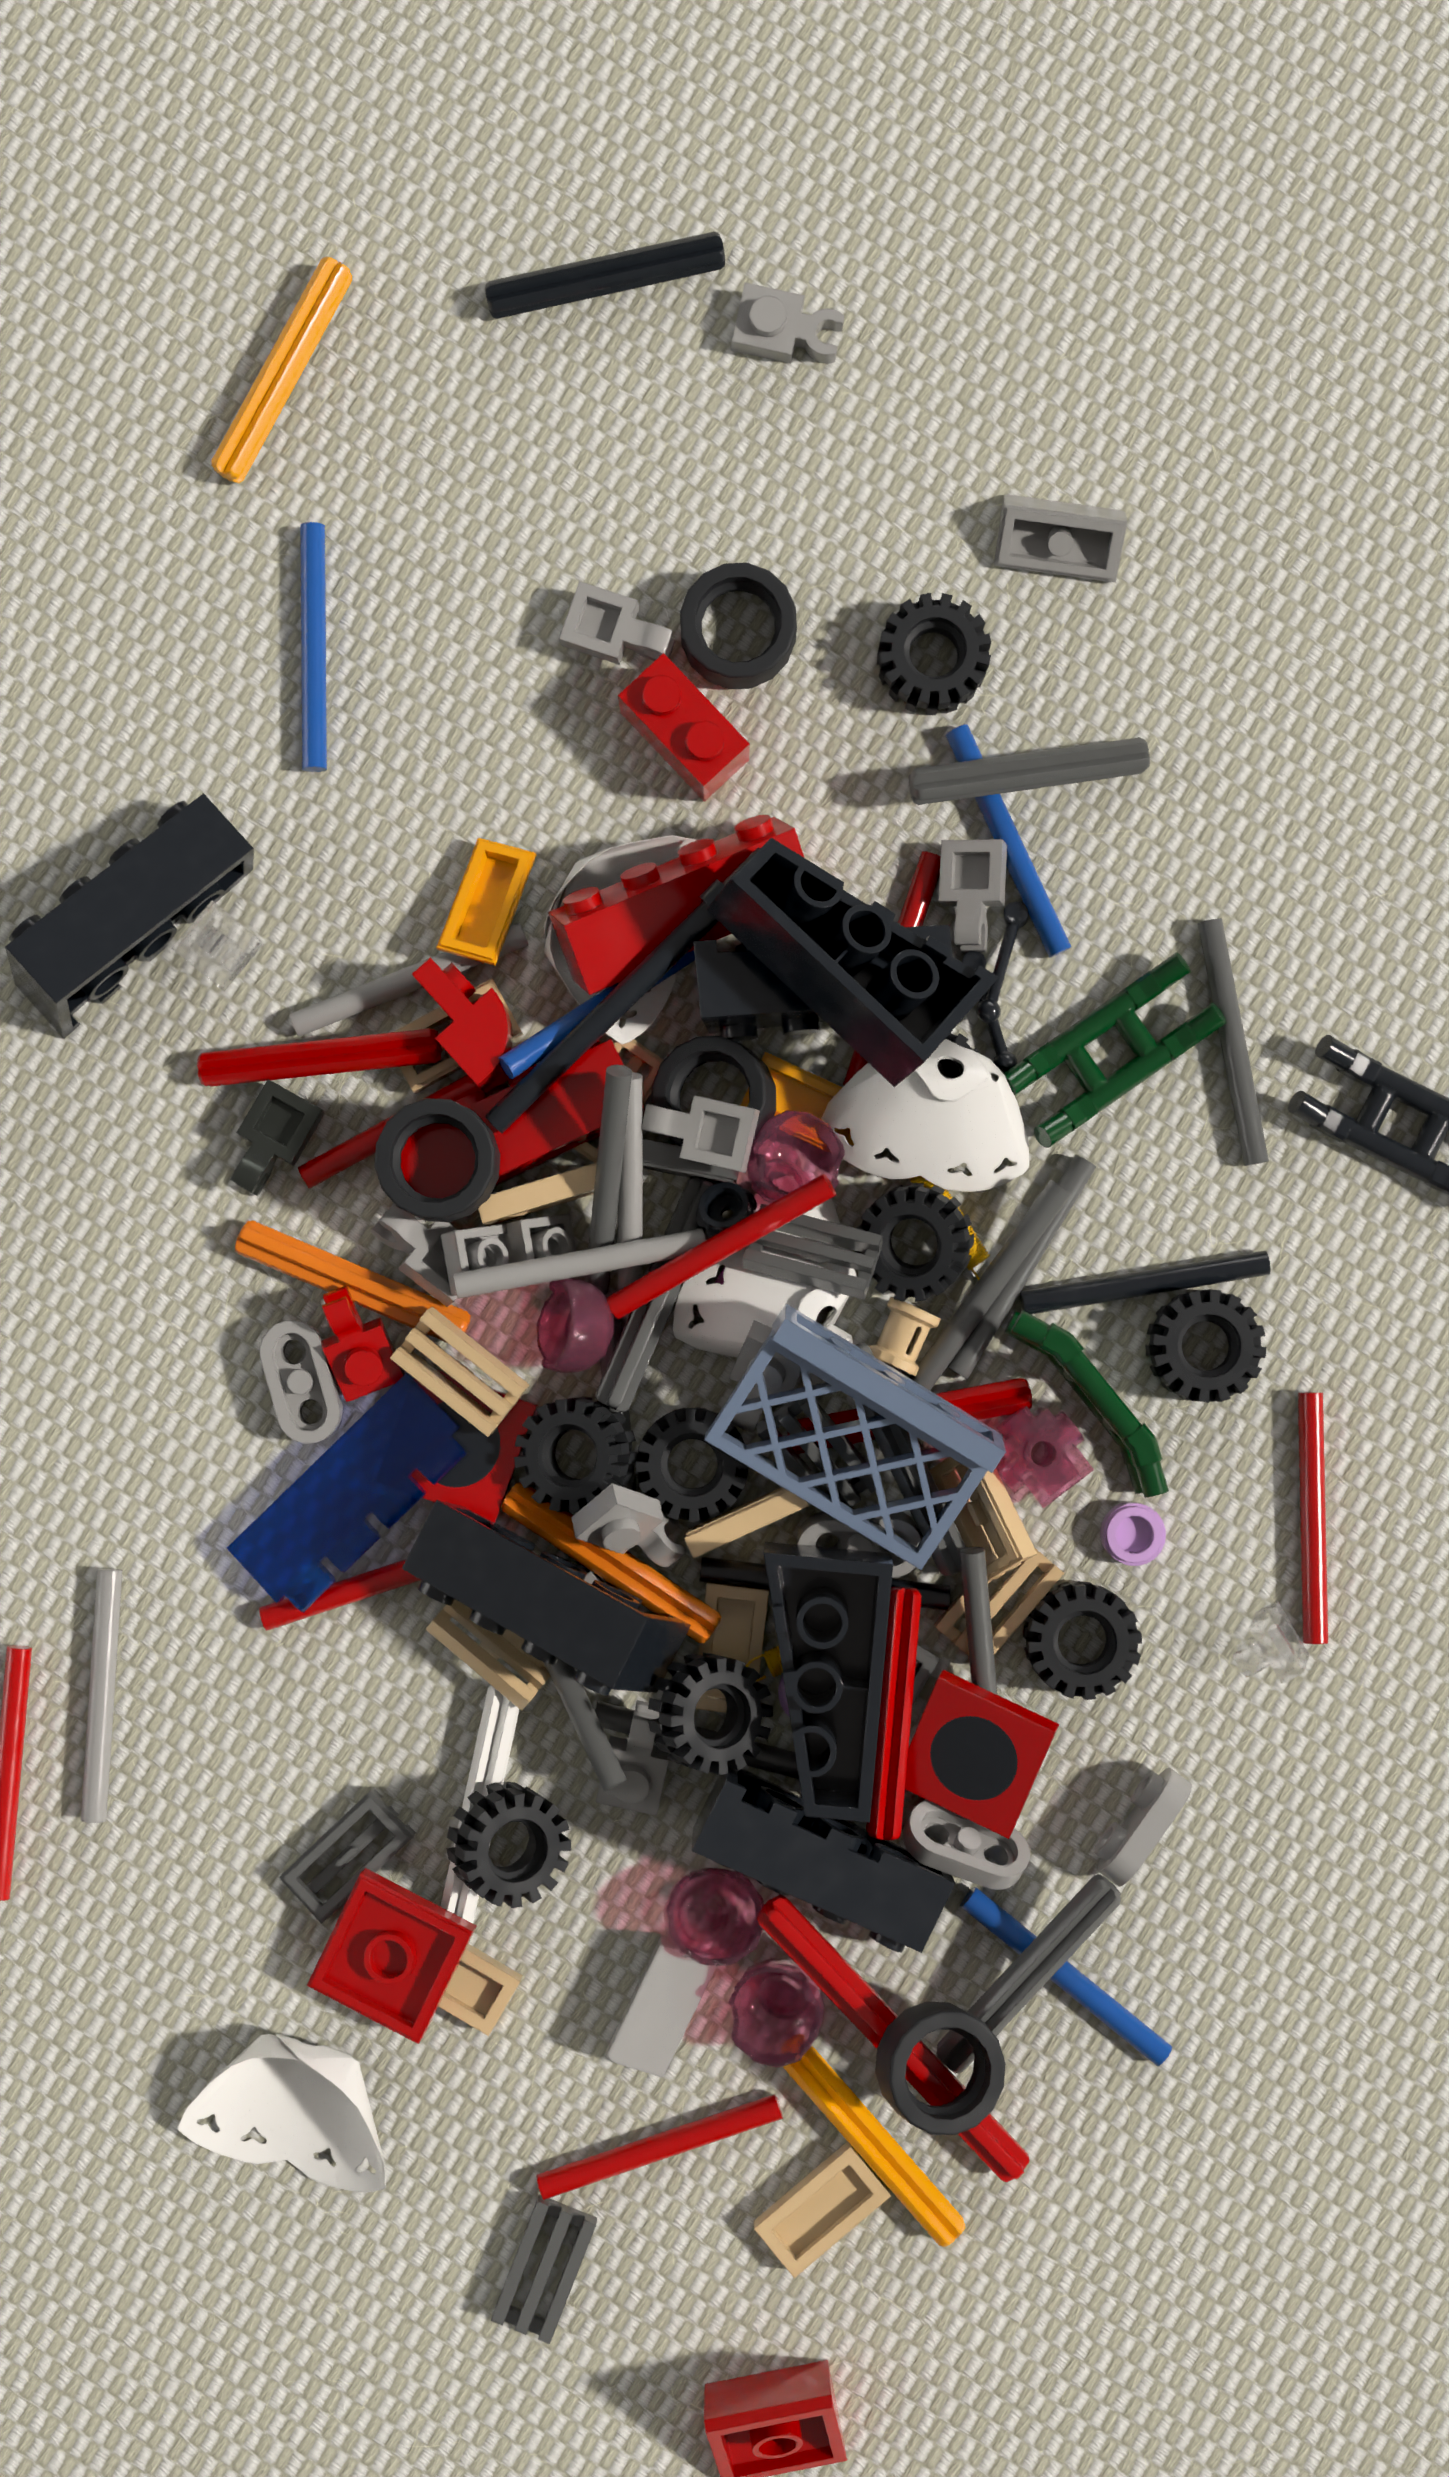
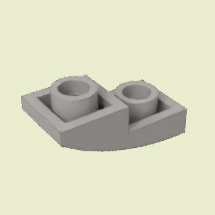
[441,1214,576,1296]

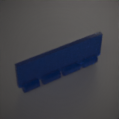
[227,1373,467,1612]

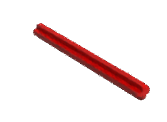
[756,1894,1030,2182]

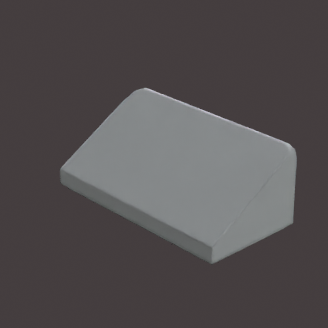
[994,494,1128,583]
[605,1934,718,2078]

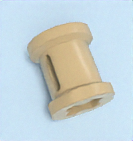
[868,1296,941,1376]

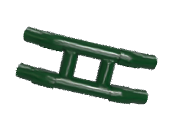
[1003,952,1227,1148]
[1004,1310,1169,1498]

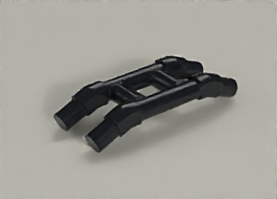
[1288,1035,1449,1195]

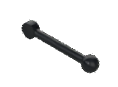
[976,901,1028,1023]
[962,951,1017,1073]

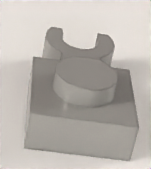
[731,282,844,364]

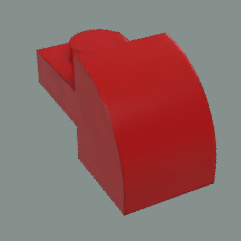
[412,957,513,1091]

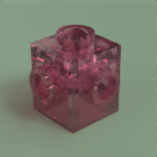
[996,1406,1094,1508]

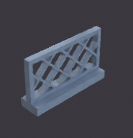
[704,1304,1006,1570]

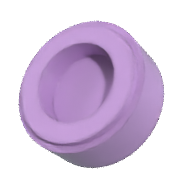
[1100,1502,1166,1566]

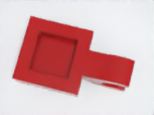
[322,1286,405,1402]

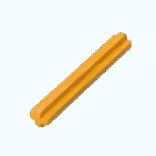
[211,256,352,483]
[780,2037,965,2247]

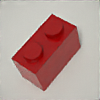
[618,653,750,802]

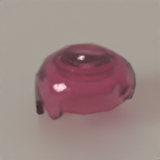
[747,1110,845,1211]
[536,1278,614,1373]
[663,1867,764,1966]
[728,1958,825,2068]

